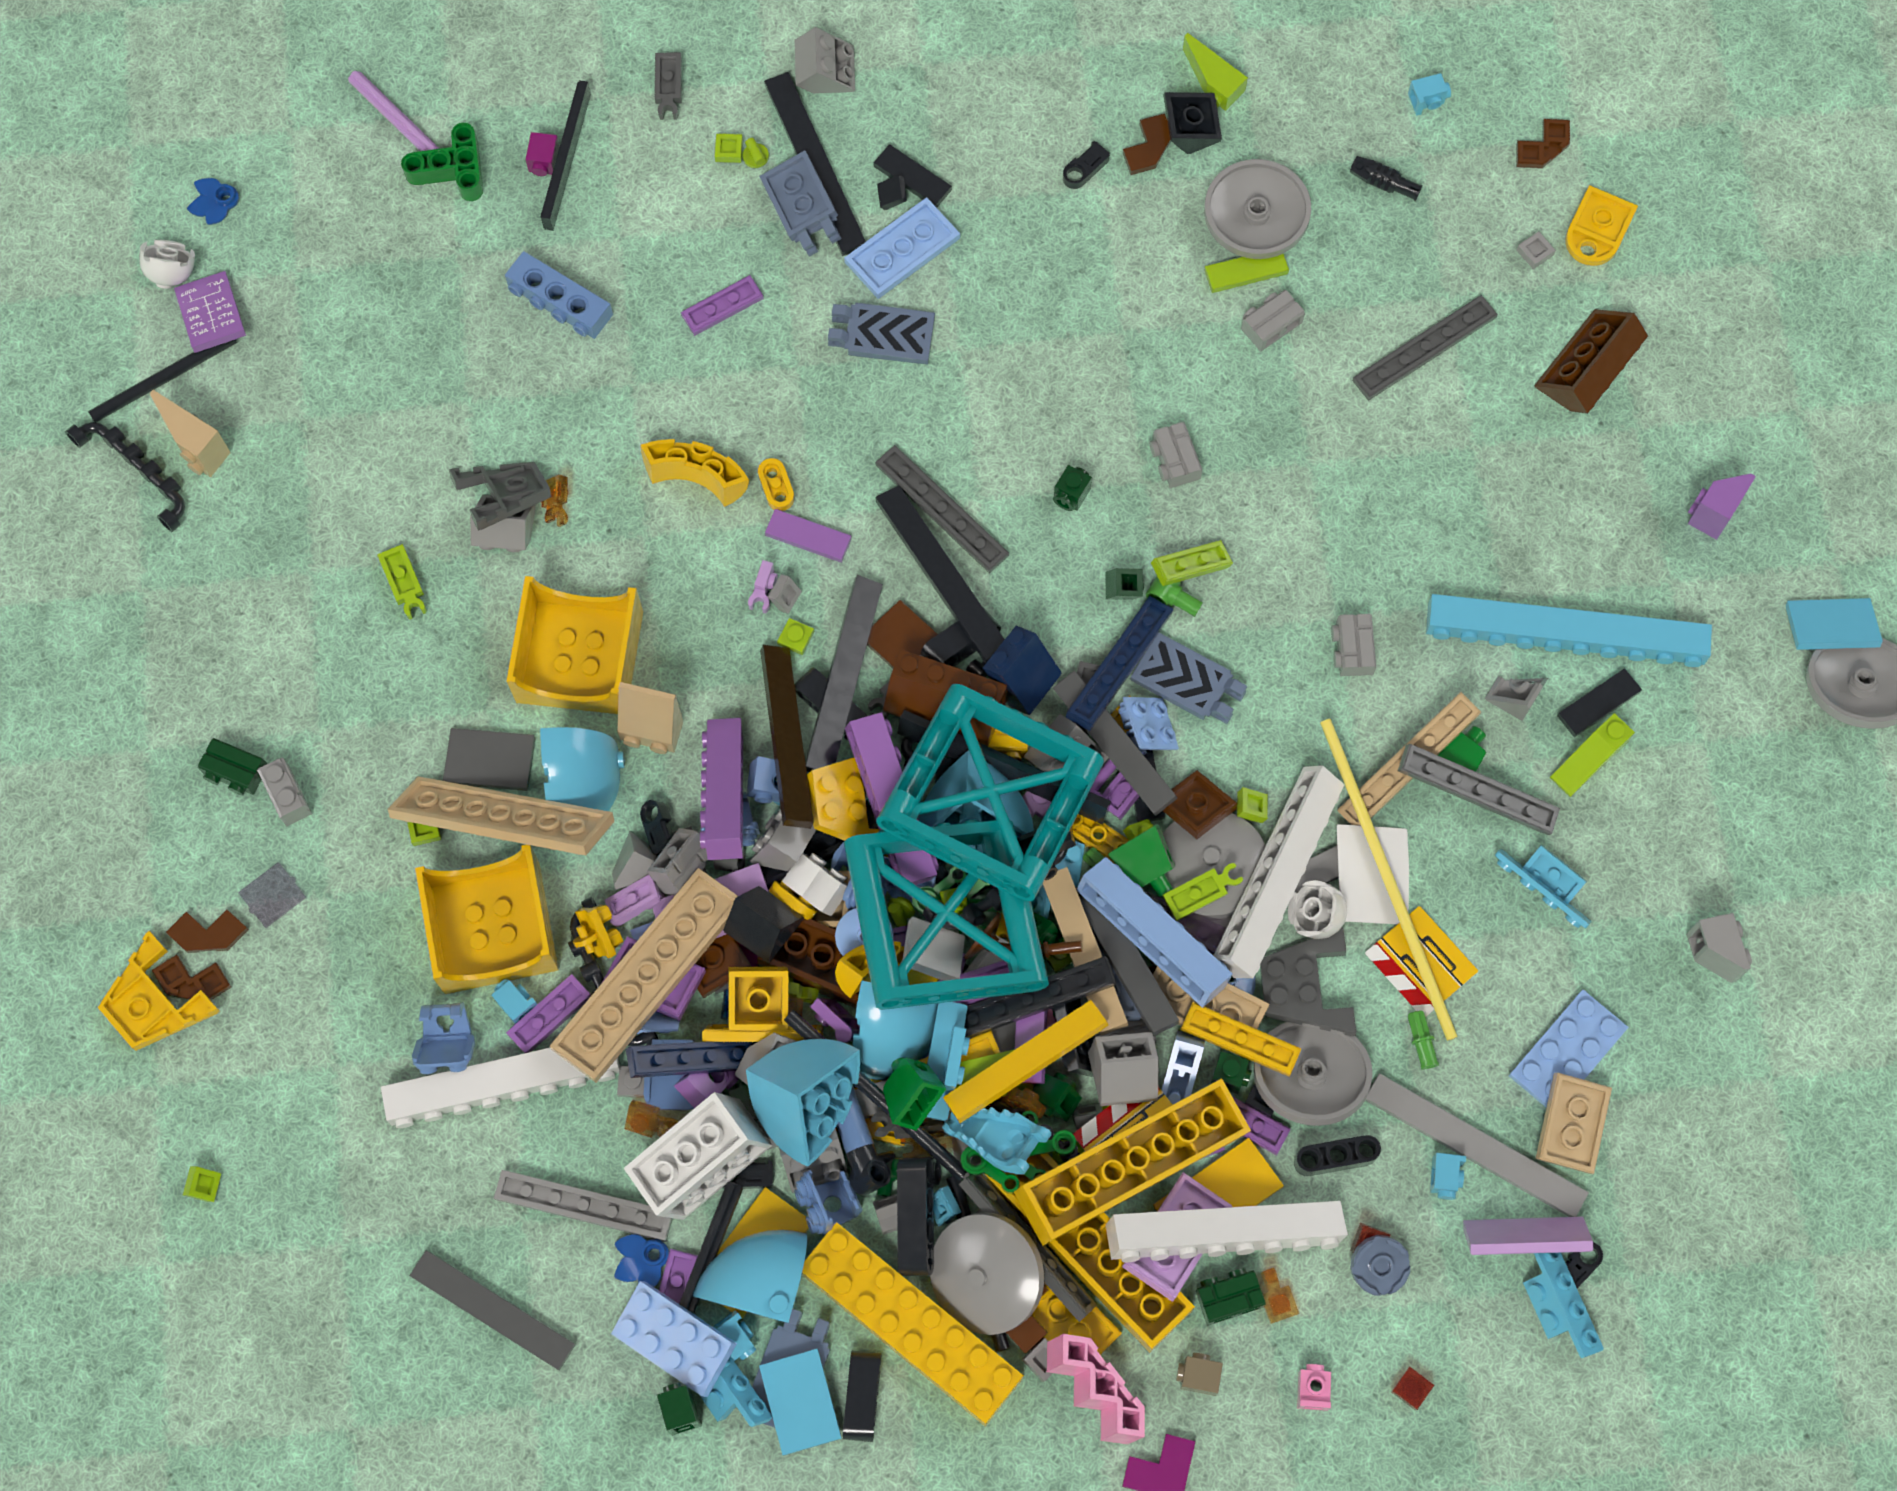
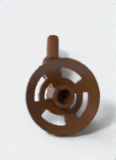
[963,912,1083,960]

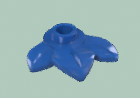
[187,178,239,225]
[614,1235,669,1287]

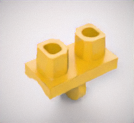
[573,905,623,958]

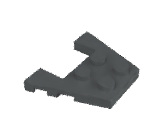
[449,462,551,531]
[1260,928,1357,1036]

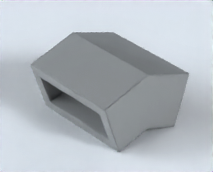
[873,1194,897,1235]

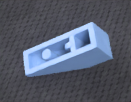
[1162,1031,1205,1104]

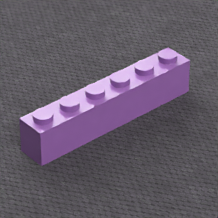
[845,712,938,890]
[700,718,743,860]

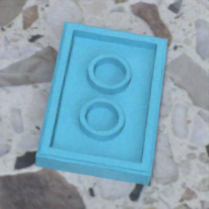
[1786,598,1883,650]
[759,1349,842,1456]

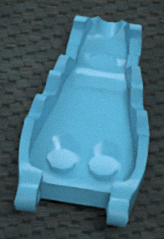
[942,1107,1051,1174]

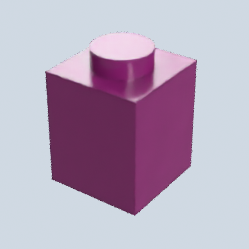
[525,132,560,177]

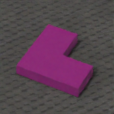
[1122,1434,1196,1491]

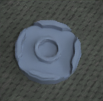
[1350,1235,1411,1296]

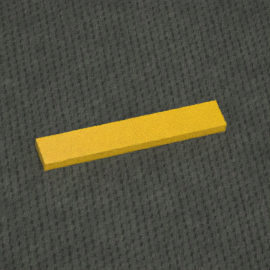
[943,1000,1109,1123]

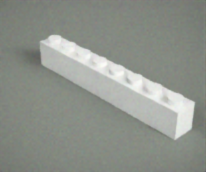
[1214,765,1344,978]
[381,1048,620,1128]
[1106,1201,1348,1263]

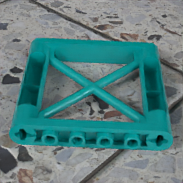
[876,684,1104,901]
[844,820,1049,1010]

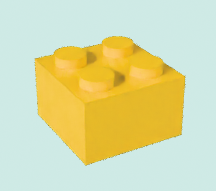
[728,967,788,1030]

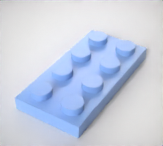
[844,197,960,299]
[1509,990,1629,1108]
[611,1281,737,1397]

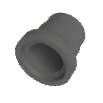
[714,847,745,872]

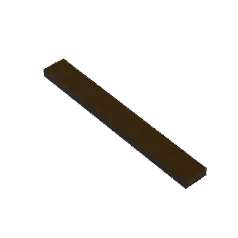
[760,644,814,829]

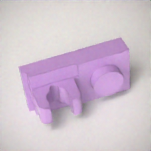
[605,875,665,927]

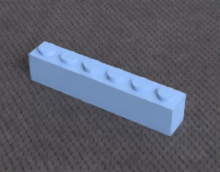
[1076,857,1233,1008]

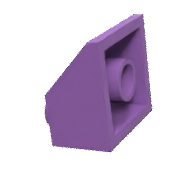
[1688,474,1756,540]

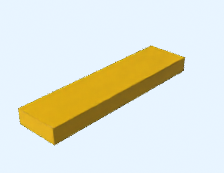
[1181,1002,1301,1077]

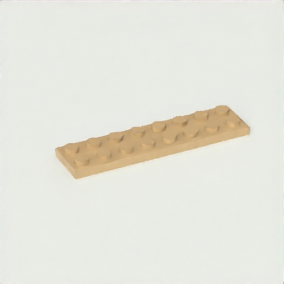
[388,776,615,856]
[550,868,738,1083]

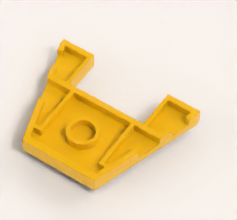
[807,758,888,857]
[98,931,220,1051]

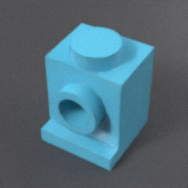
[1408,73,1451,116]
[491,979,537,1024]
[1430,1153,1466,1200]
[713,1310,756,1361]

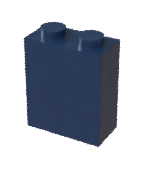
[983,625,1062,716]

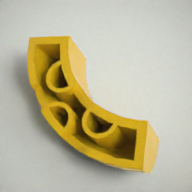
[640,439,749,507]
[835,941,940,998]

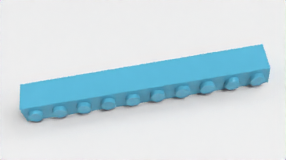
[1426,594,1712,667]

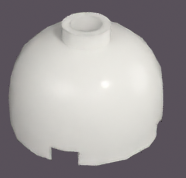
[139,240,195,289]
[1288,880,1347,939]

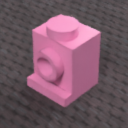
[1297,1364,1331,1411]

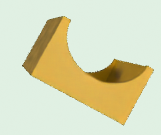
[506,576,643,714]
[415,845,559,994]

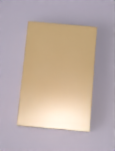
[1536,1073,1612,1174]

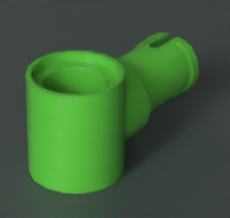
[1145,576,1203,617]

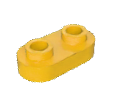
[758,458,794,511]
[769,880,817,920]

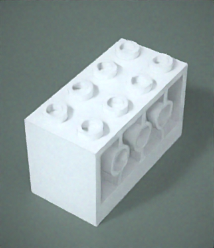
[624,1092,772,1220]

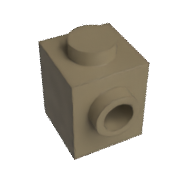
[1176,1353,1223,1396]

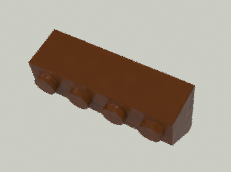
[1534,309,1648,414]
[883,650,1008,746]
[757,919,859,1009]

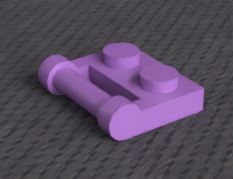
[1090,759,1139,820]
[810,998,860,1043]

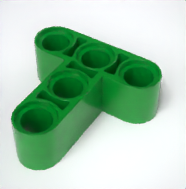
[401,122,483,202]

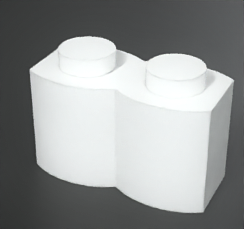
[782,853,848,916]

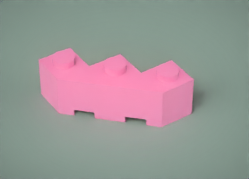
[1047,1334,1145,1444]

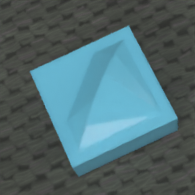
[933,1186,961,1227]

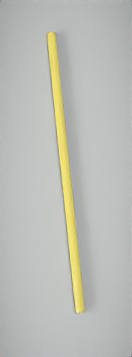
[1320,719,1458,1041]

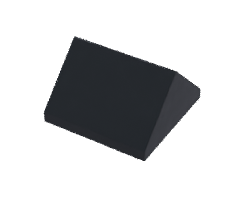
[1163,92,1222,154]
[723,886,804,964]

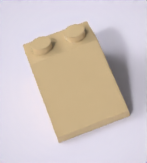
[150,390,231,477]
[617,682,683,754]

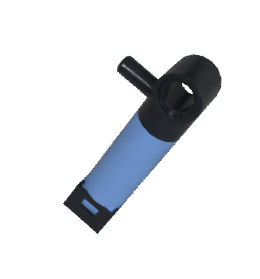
[836,1085,896,1196]

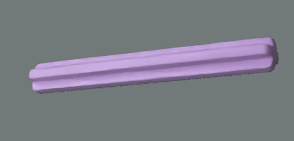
[348,71,440,151]

